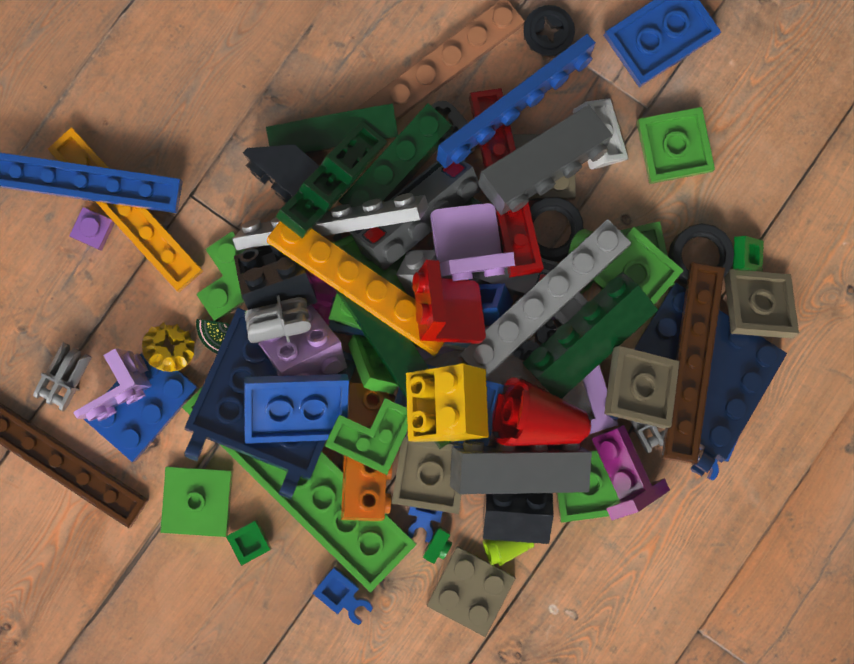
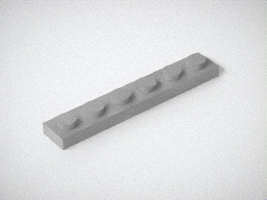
[232,193,429,250]
[460,219,631,377]

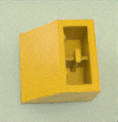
[406,363,489,442]

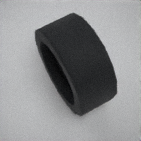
[530,197,584,261]
[668,223,734,285]

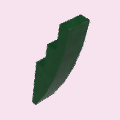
[266,103,398,154]
[276,121,388,238]

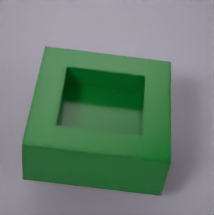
[733,236,764,272]
[226,520,272,566]
[422,526,453,564]

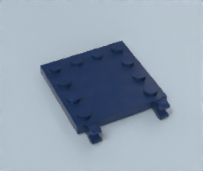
[607,283,787,477]
[184,308,356,499]

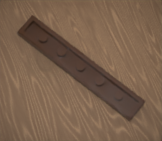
[661,262,725,465]
[0,403,149,528]

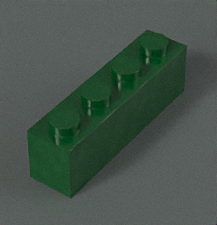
[339,103,454,207]
[523,272,658,399]

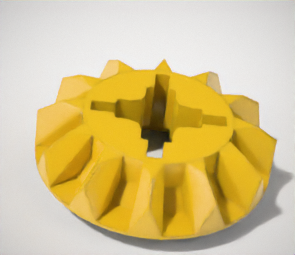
[142,322,195,372]

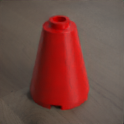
[492,377,591,446]

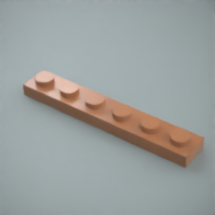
[355,0,525,121]

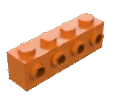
[341,383,395,521]

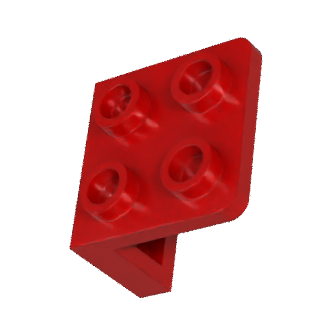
[412,259,486,344]

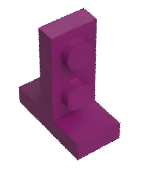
[592,425,670,521]

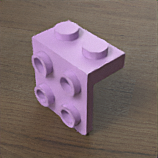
[430,203,515,281]
[258,305,347,376]
[73,348,152,421]

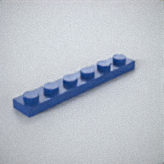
[437,34,596,168]
[0,153,183,213]

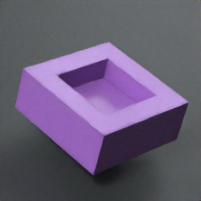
[69,207,115,251]

